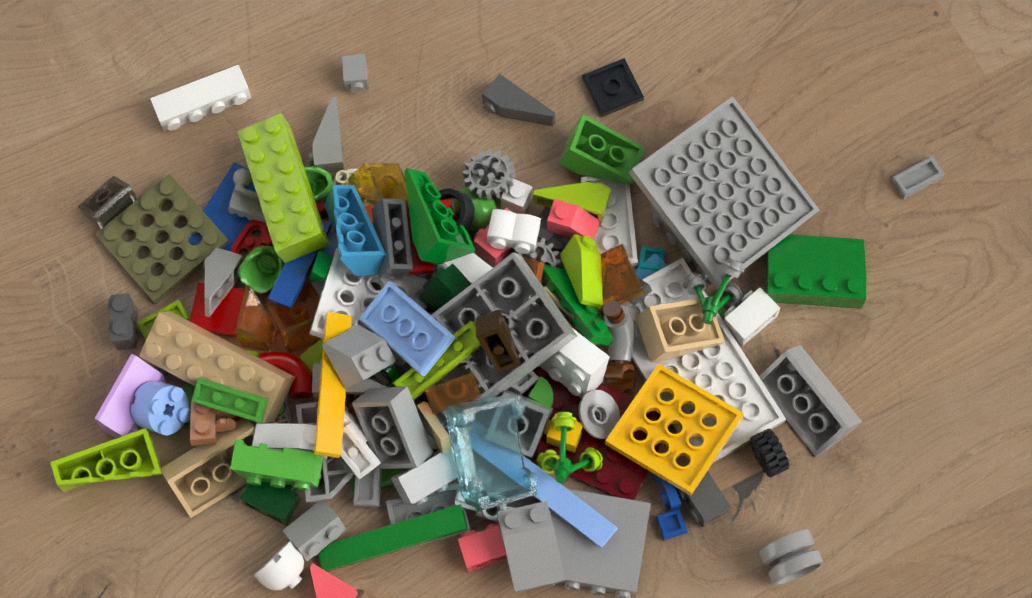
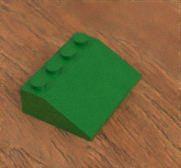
[765,234,867,309]

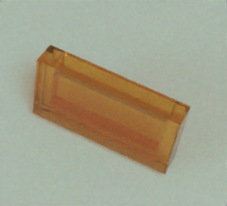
[425,373,481,415]

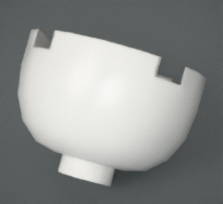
[254,541,304,591]

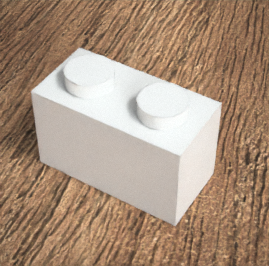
[724,288,780,346]

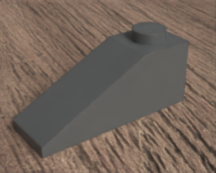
[482,74,555,126]

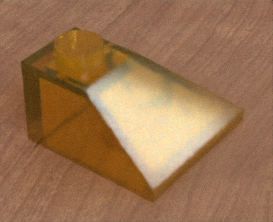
[348,163,408,205]

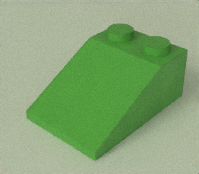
[558,115,645,185]

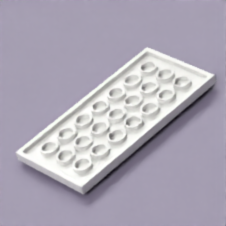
[600,258,786,462]

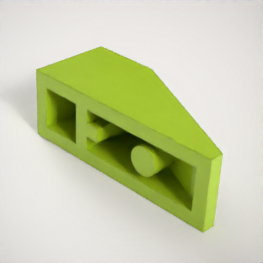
[533,182,611,223]
[560,234,603,308]

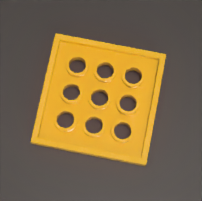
[605,363,744,496]

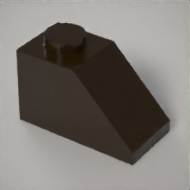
[476,309,521,373]

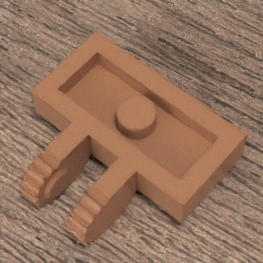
[190,399,236,446]

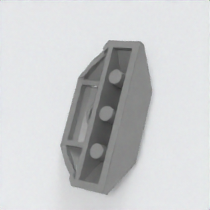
[296,402,355,503]

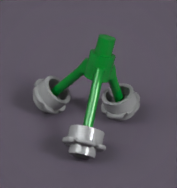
[683,257,744,324]

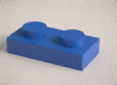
[651,472,681,511]

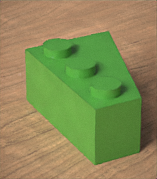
[230,439,323,491]

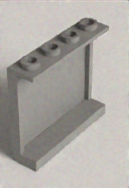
[546,489,651,598]

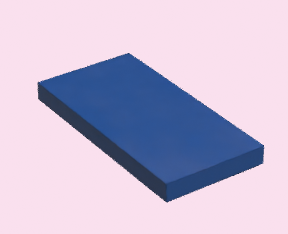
[189,162,257,252]

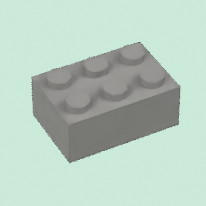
[352,386,434,469]

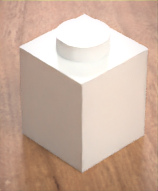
[501,179,533,214]

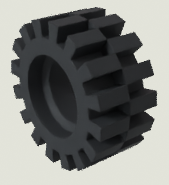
[750,428,790,478]

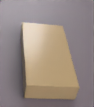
[417,401,451,454]

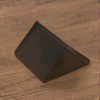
[78,176,137,229]

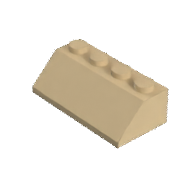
[161,418,255,518]

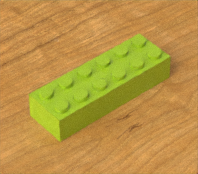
[237,113,330,263]

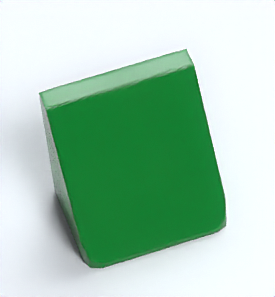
[309,251,333,282]

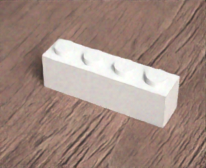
[150,65,251,132]

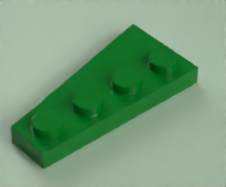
[542,265,613,346]

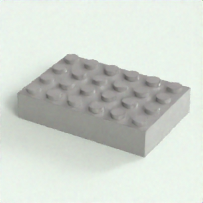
[410,252,577,425]

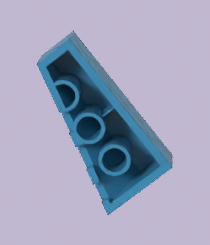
[324,185,386,276]

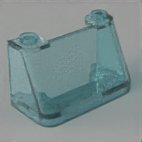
[446,394,538,510]

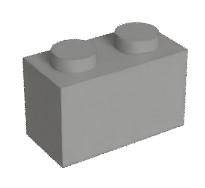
[283,500,347,561]

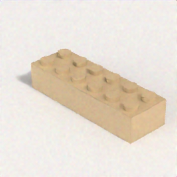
[139,311,295,423]

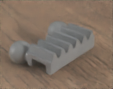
[227,168,267,226]

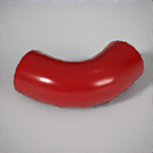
[260,352,313,399]

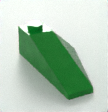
[404,168,475,265]

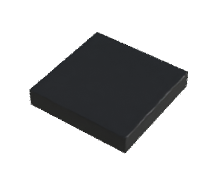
[582,58,644,117]

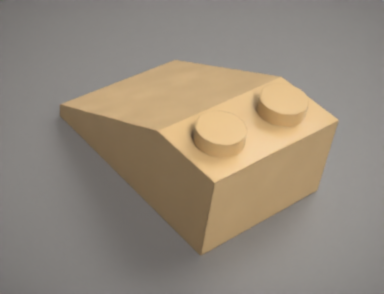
[635,299,725,363]

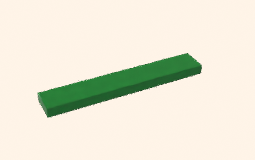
[318,504,468,572]

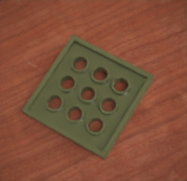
[95,174,230,304]

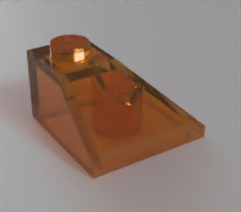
[598,244,645,314]
[235,286,278,352]

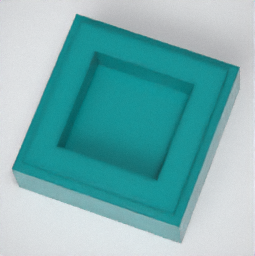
[638,246,665,271]

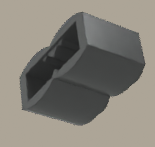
[108,293,138,350]

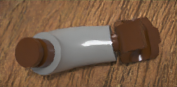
[603,300,636,392]

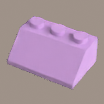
[94,354,166,438]

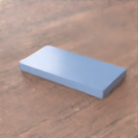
[358,280,456,376]

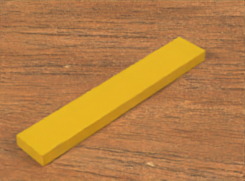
[314,312,352,458]

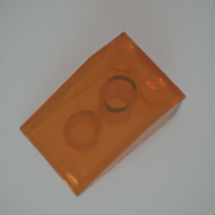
[261,278,321,354]

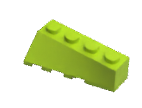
[50,428,162,492]

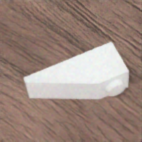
[252,423,327,459]

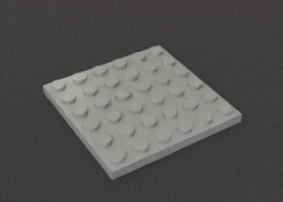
[628,96,820,290]

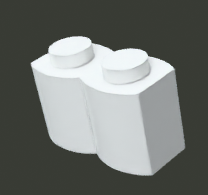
[487,209,541,254]

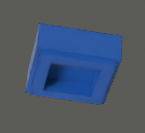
[655,508,688,541]

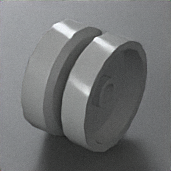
[758,529,825,586]

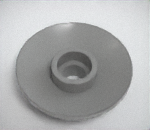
[579,390,620,439]

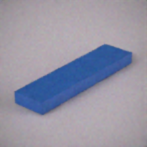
[268,220,332,310]

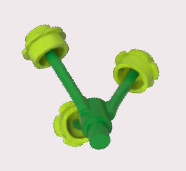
[537,412,603,483]

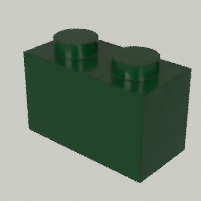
[419,263,472,313]
[240,482,301,526]

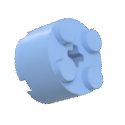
[131,381,191,436]

